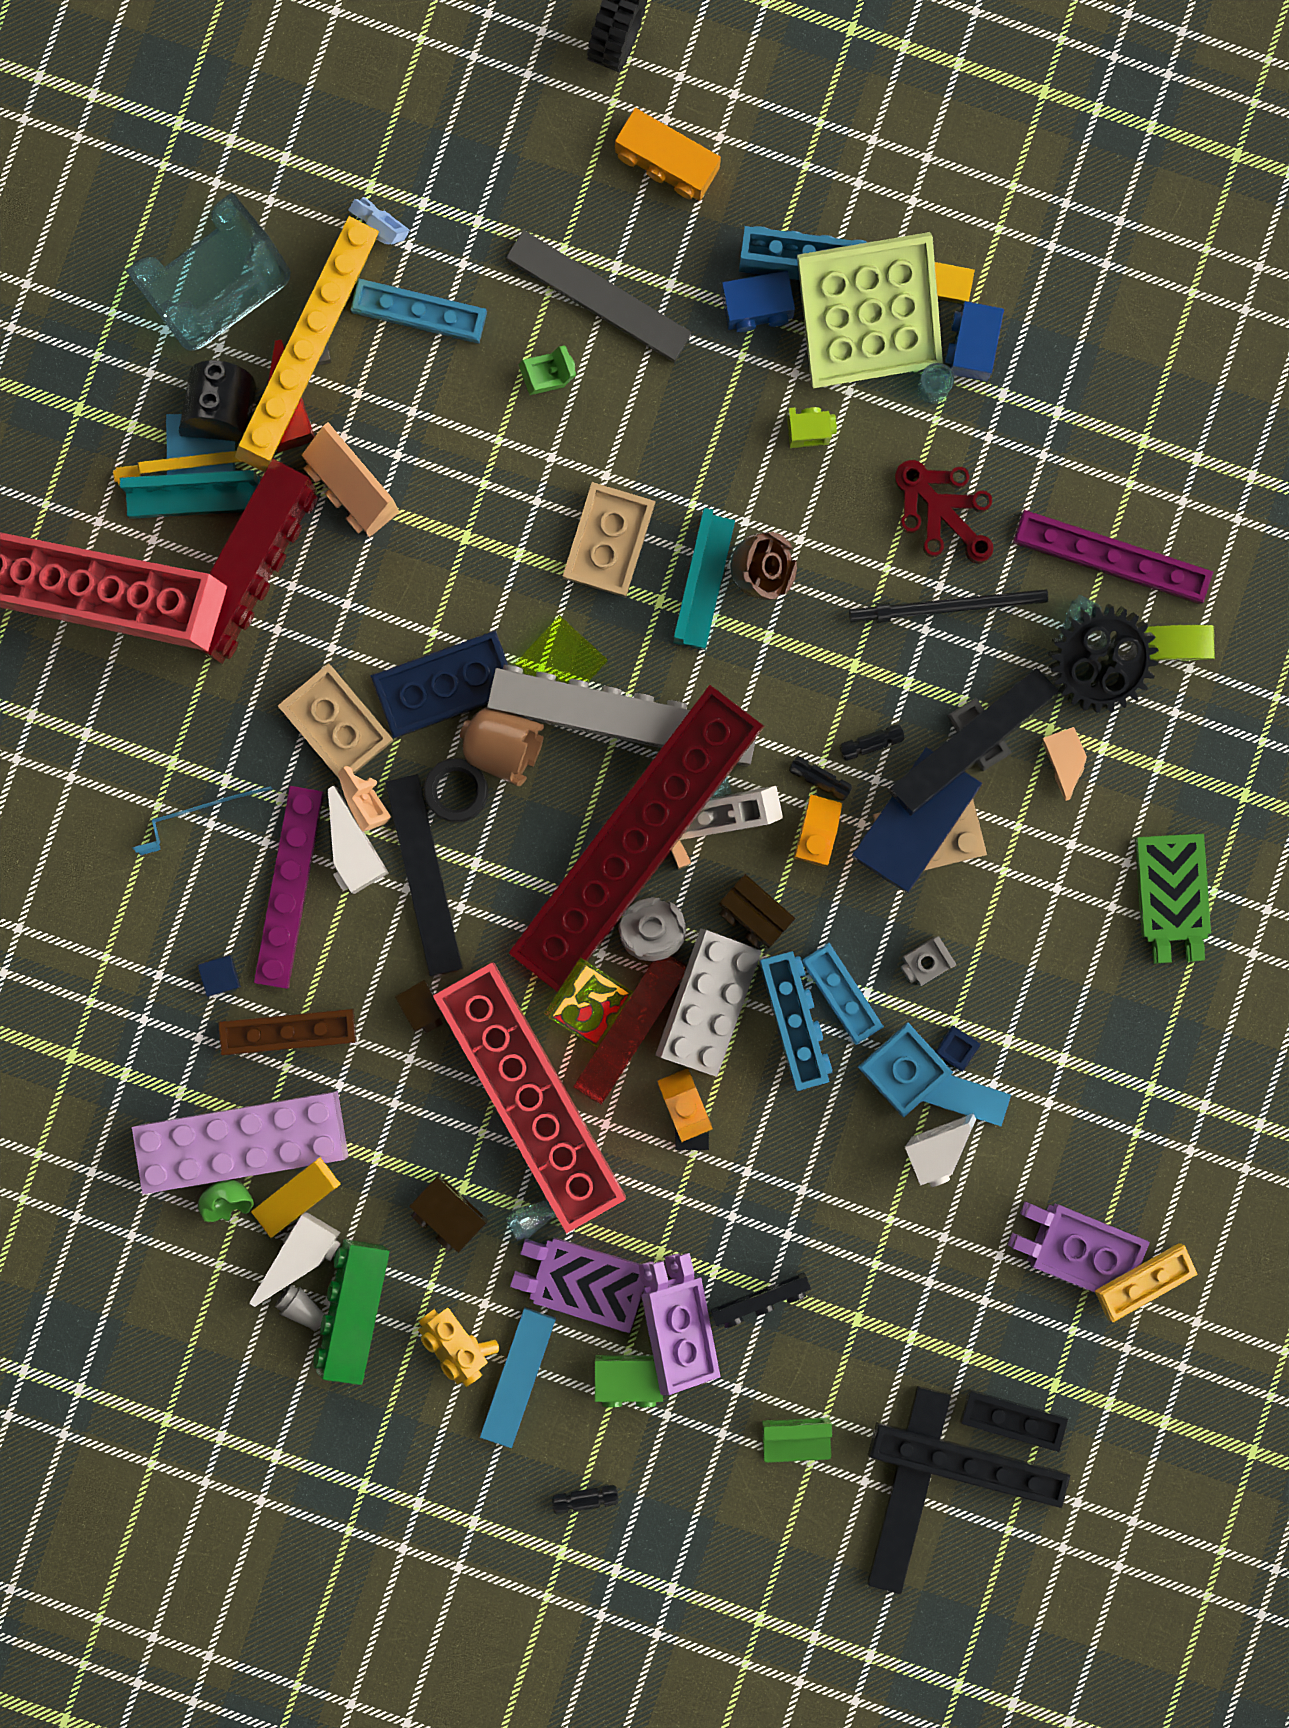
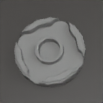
[619,897,686,961]

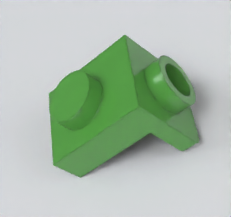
[518,345,576,395]

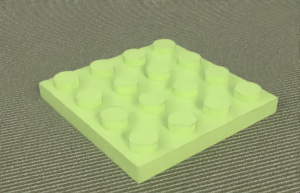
[797,232,943,388]

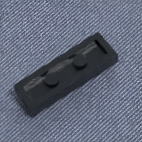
[711,1272,811,1328]
[960,1389,1068,1452]

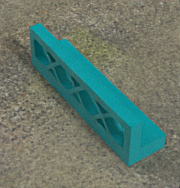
[120,470,260,519]
[673,508,735,650]

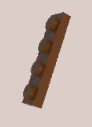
[219,1009,357,1055]

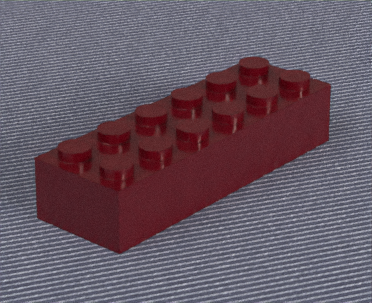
[193,458,318,664]

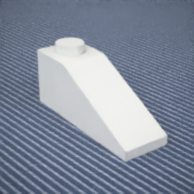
[328,786,389,894]
[679,786,783,840]
[249,1212,341,1307]

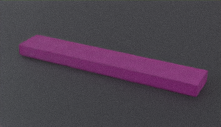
[1013,510,1214,604]

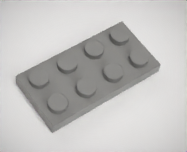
[656,928,762,1077]

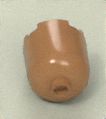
[460,708,544,786]

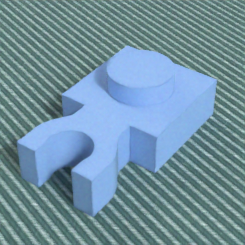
[348,197,410,245]

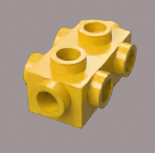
[418,1308,499,1387]

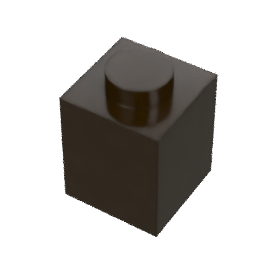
[395,980,444,1034]

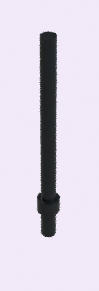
[849,589,1048,623]

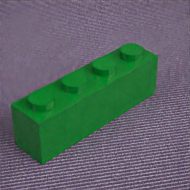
[313,1239,390,1385]

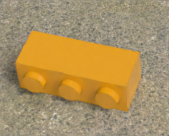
[615,108,721,201]

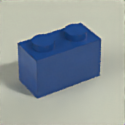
[721,271,795,332]
[945,301,1004,382]

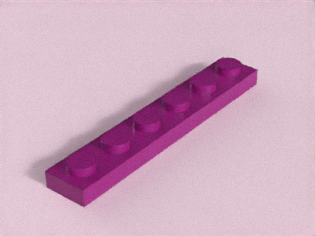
[254,786,324,989]

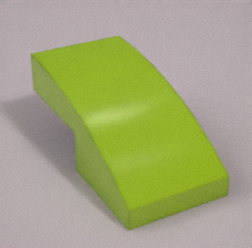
[1144,625,1215,661]

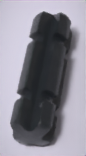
[840,724,905,761]
[789,756,852,800]
[552,1485,619,1515]

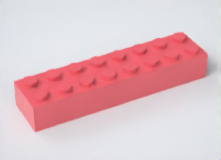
[0,532,227,651]
[433,962,626,1234]

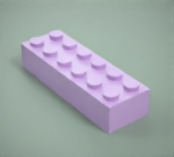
[132,1091,349,1194]

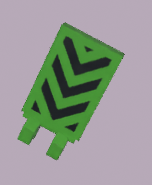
[1135,834,1211,964]

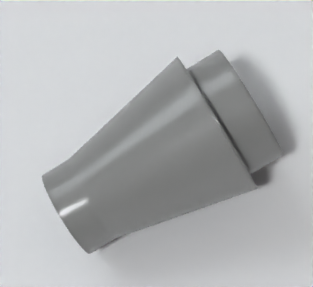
[275,1285,325,1332]

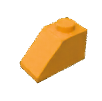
[793,794,843,867]
[657,1068,713,1142]

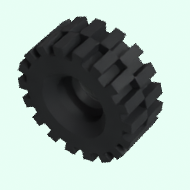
[587,0,648,72]

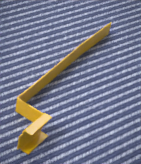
[113,451,243,486]

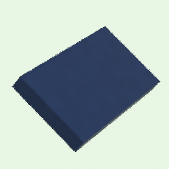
[371,630,508,739]
[851,747,982,894]

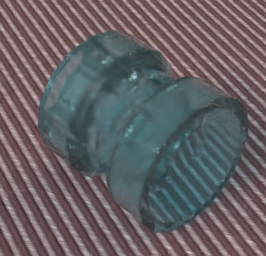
[917,363,954,404]

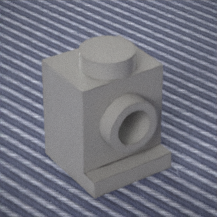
[901,936,956,986]

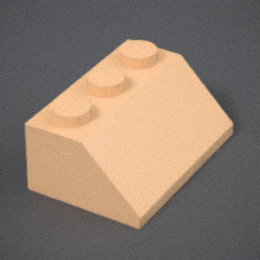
[302,422,400,538]

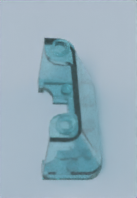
[126,192,291,351]

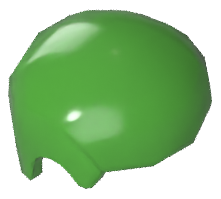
[197,1179,254,1222]

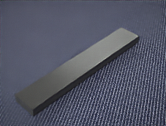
[506,230,692,363]

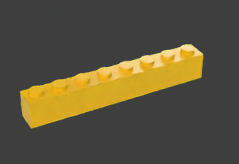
[235,216,379,472]

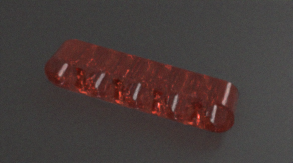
[573,955,687,1105]

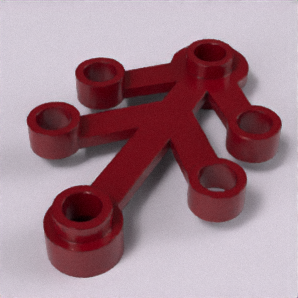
[895,460,994,564]

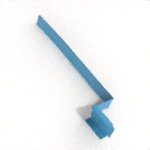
[132,786,273,855]

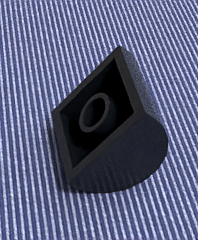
[179,360,256,442]

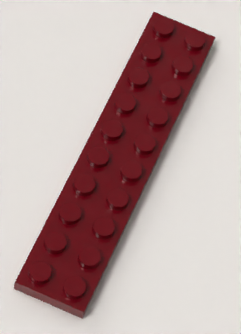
[509,685,765,994]

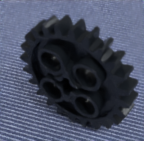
[1048,604,1159,713]

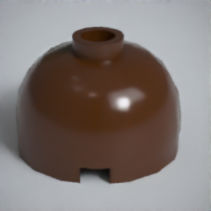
[730,532,797,600]

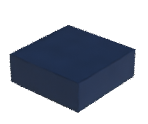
[198,955,241,997]
[935,1025,981,1072]

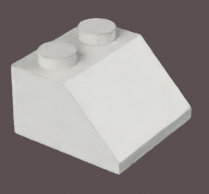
[905,1113,976,1187]

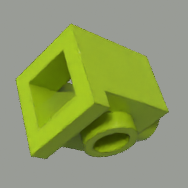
[787,407,837,448]

